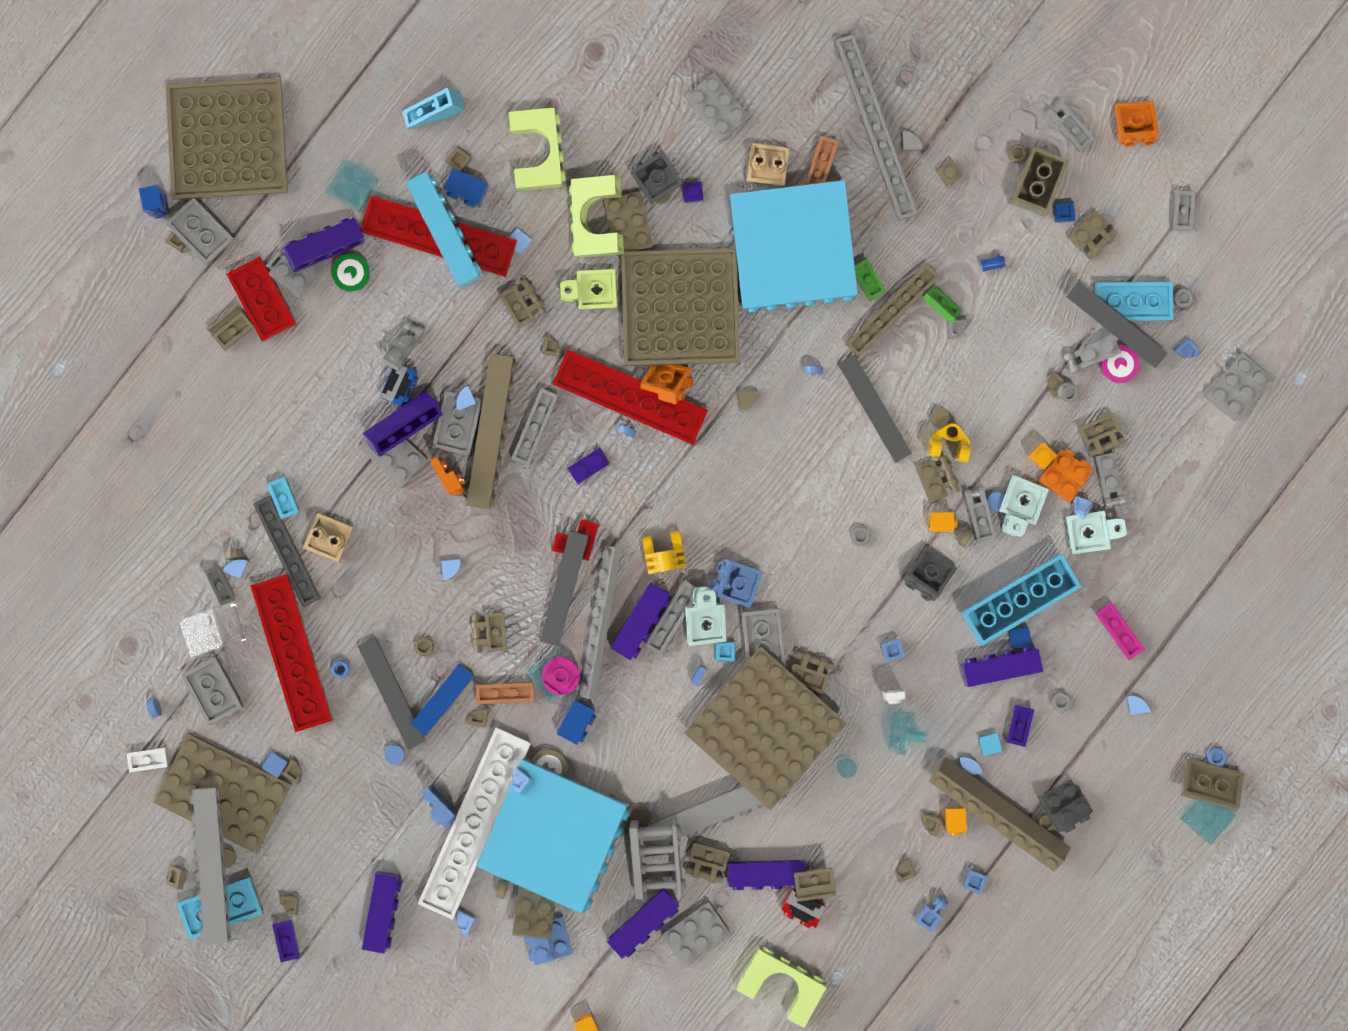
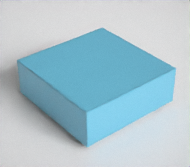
[716,642,735,662]
[978,733,1002,756]

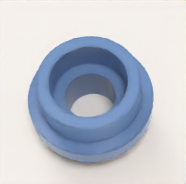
[331,659,351,679]

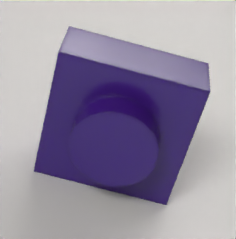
[683,181,704,203]

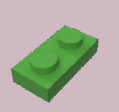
[855,259,886,302]
[923,285,963,323]

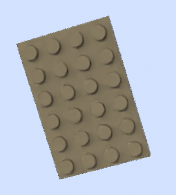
[153,733,292,854]

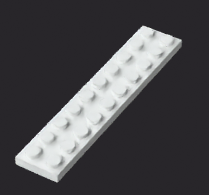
[418,727,531,920]

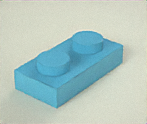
[267,477,300,520]

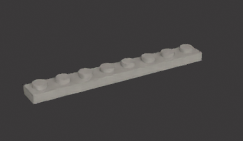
[579,545,621,700]

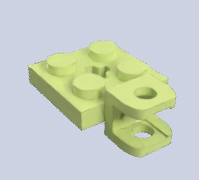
[560,269,617,310]

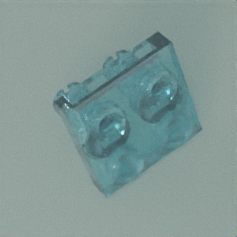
[887,712,927,755]

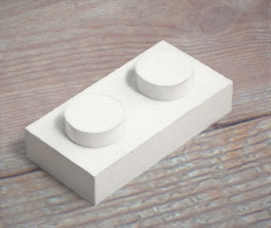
[882,689,905,704]
[127,747,169,773]

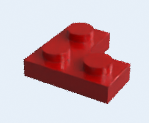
[552,519,599,561]

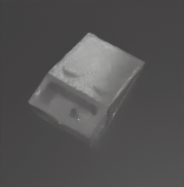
[179,604,246,657]

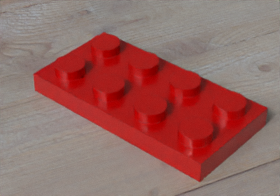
[226,256,297,342]

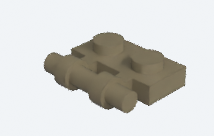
[1067,210,1118,260]
[499,279,547,328]
[1078,412,1126,458]
[915,456,960,503]
[470,612,507,653]
[790,651,834,694]
[685,841,731,884]

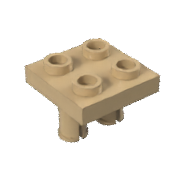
[746,143,790,187]
[303,513,354,563]

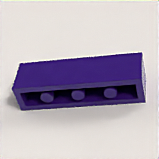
[284,218,364,273]
[362,392,443,457]
[611,582,671,660]
[961,646,1043,687]
[728,860,806,890]
[362,871,403,954]
[607,889,679,959]

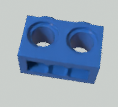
[139,185,170,219]

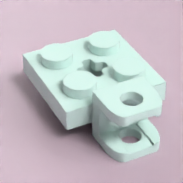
[999,476,1049,537]
[1066,511,1127,555]
[685,586,727,646]

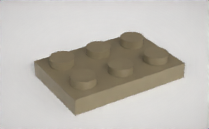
[604,191,653,256]
[1181,758,1244,811]
[512,886,556,940]

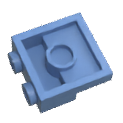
[711,558,763,608]
[422,784,458,828]
[524,916,573,965]

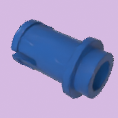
[981,254,1006,272]

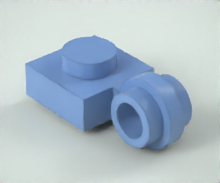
[915,895,948,932]

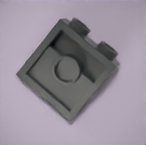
[630,151,684,205]
[903,546,957,602]
[1038,779,1093,833]

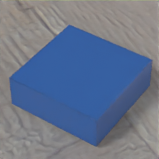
[1054,201,1075,223]
[1009,627,1031,649]

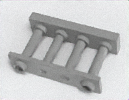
[629,818,686,899]

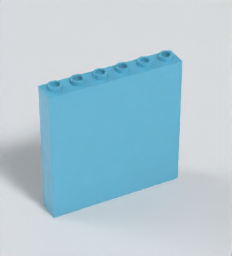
[730,180,858,313]
[477,759,631,914]

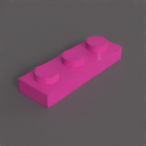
[1095,602,1145,660]

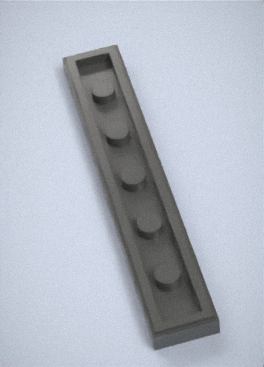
[1066,282,1168,368]
[837,354,912,463]
[253,496,321,607]
[540,530,589,646]
[358,638,426,750]

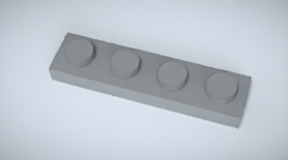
[511,388,559,466]
[645,580,696,655]

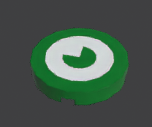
[332,254,370,292]

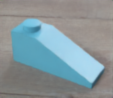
[402,87,465,129]

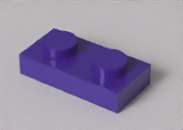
[567,448,610,484]
[1006,705,1034,747]
[272,920,300,962]

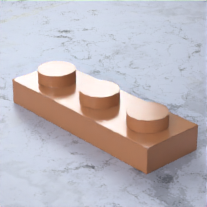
[805,136,839,185]
[476,682,534,704]

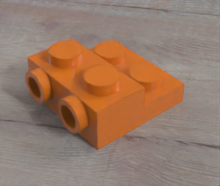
[1114,101,1159,147]
[641,365,694,404]
[1038,449,1093,503]
[430,457,466,497]

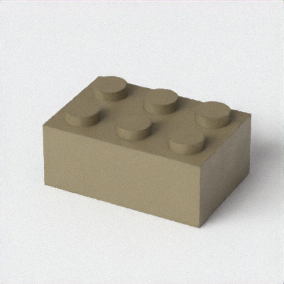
[1010,146,1069,217]

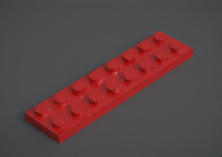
[360,195,517,278]
[553,350,708,445]
[250,574,333,732]

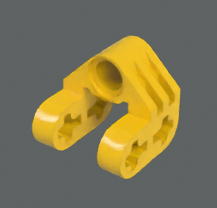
[927,424,971,463]
[642,530,686,574]

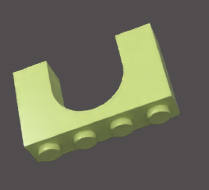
[509,108,566,191]
[569,175,624,258]
[736,946,827,1028]

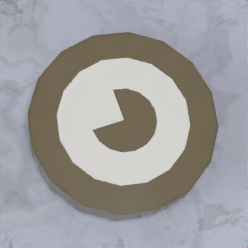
[531,749,568,776]

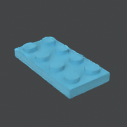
[1095,282,1173,321]
[177,876,264,940]

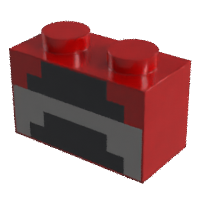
[781,888,826,928]

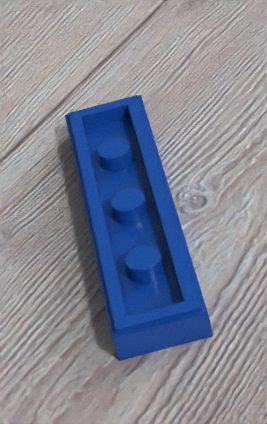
[411,664,474,736]

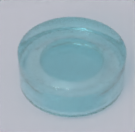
[837,758,857,778]

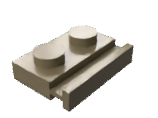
[207,305,254,351]
[794,867,836,901]

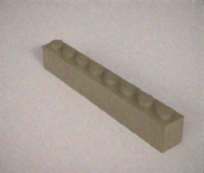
[466,354,517,509]
[929,757,1070,872]

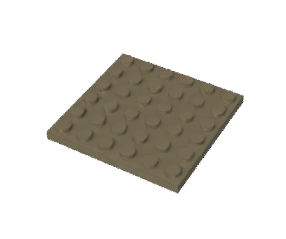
[166,78,288,200]
[621,248,740,366]
[684,646,847,811]

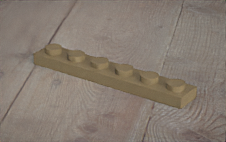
[845,263,940,358]

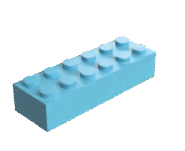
[405,172,483,291]
[960,554,1081,646]

